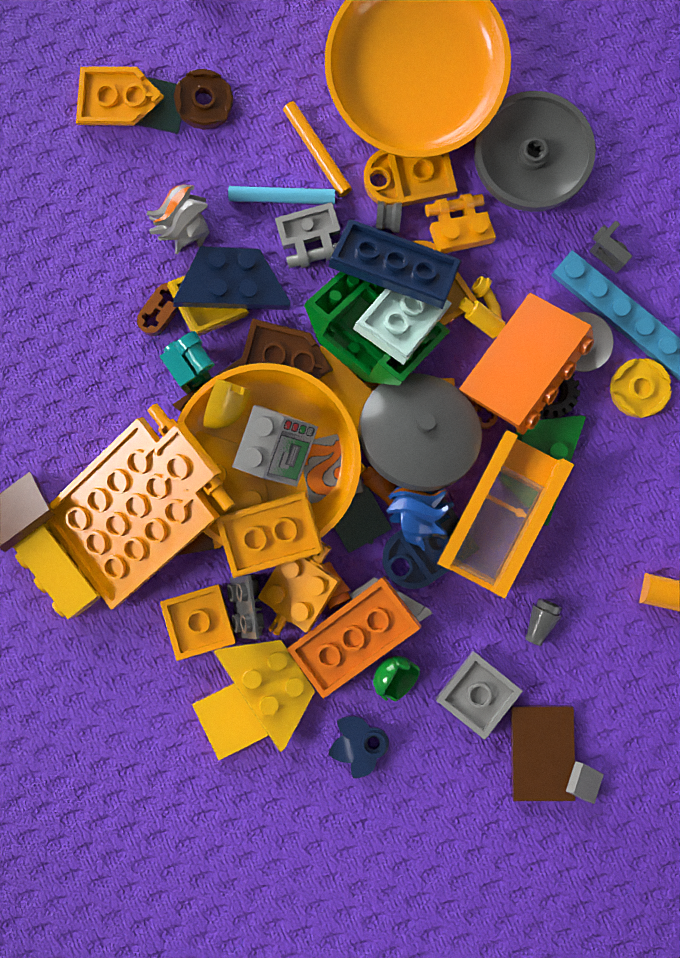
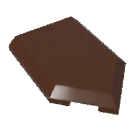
[240,318,333,379]

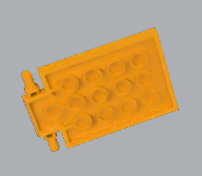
[46,403,235,610]

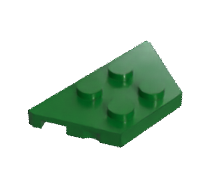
[498,415,586,526]

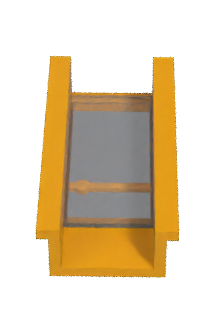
[437,430,574,599]

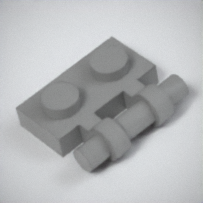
[275,202,340,269]

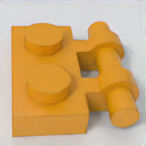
[425,193,496,254]

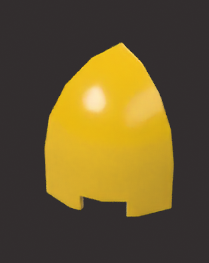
[203,379,251,429]

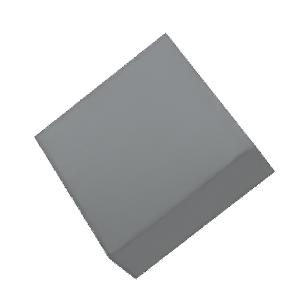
[566,761,604,804]

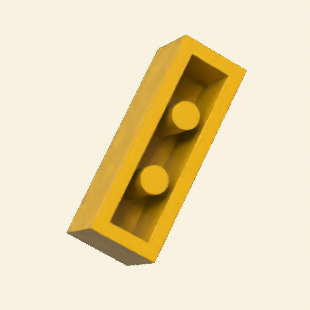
[13,523,102,619]

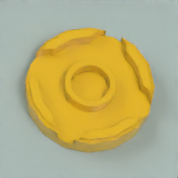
[610,358,672,418]

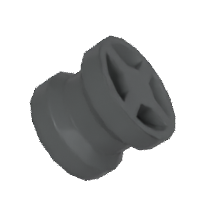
[376,201,402,233]

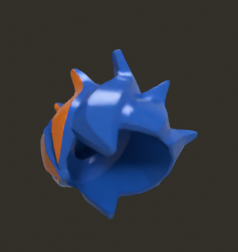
[386,487,454,551]

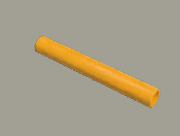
[283,101,352,197]

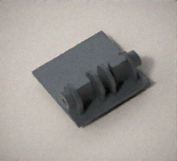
[227,574,265,639]

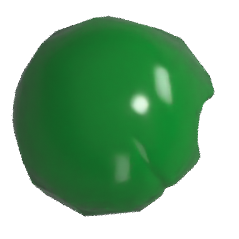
[373,656,420,701]

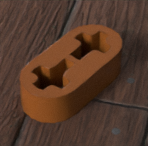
[137,283,179,336]

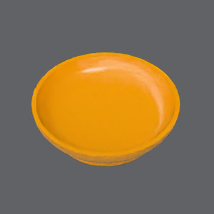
[325,0,511,158]
[176,363,361,545]

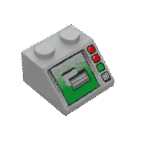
[232,405,318,487]

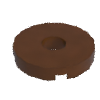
[174,69,233,130]

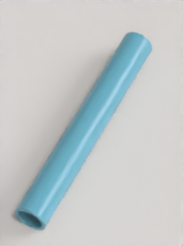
[228,186,335,205]

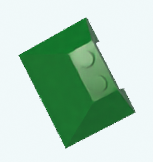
[304,272,450,386]

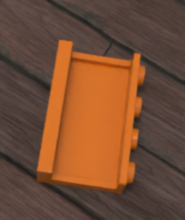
[459,293,595,435]

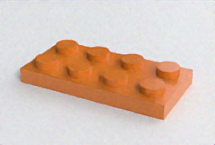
[287,576,422,699]

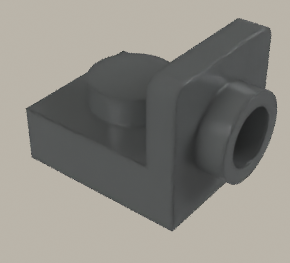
[590,220,632,273]

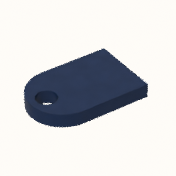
[382,499,480,589]

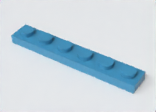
[551,250,680,381]

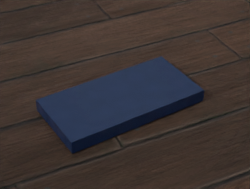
[328,219,462,309]

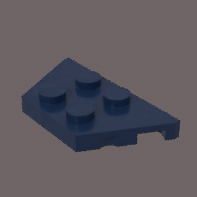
[173,246,290,310]

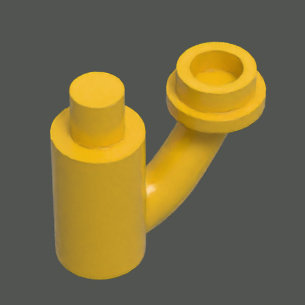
[458,276,506,339]

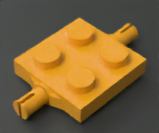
[258,542,341,635]

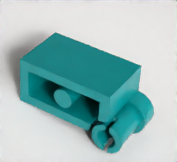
[159,331,215,394]

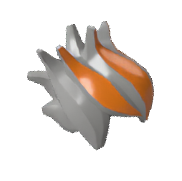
[146,184,210,254]

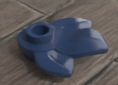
[328,716,389,778]

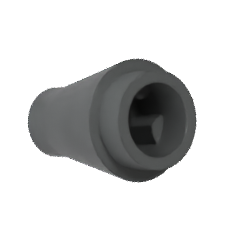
[525,598,562,646]

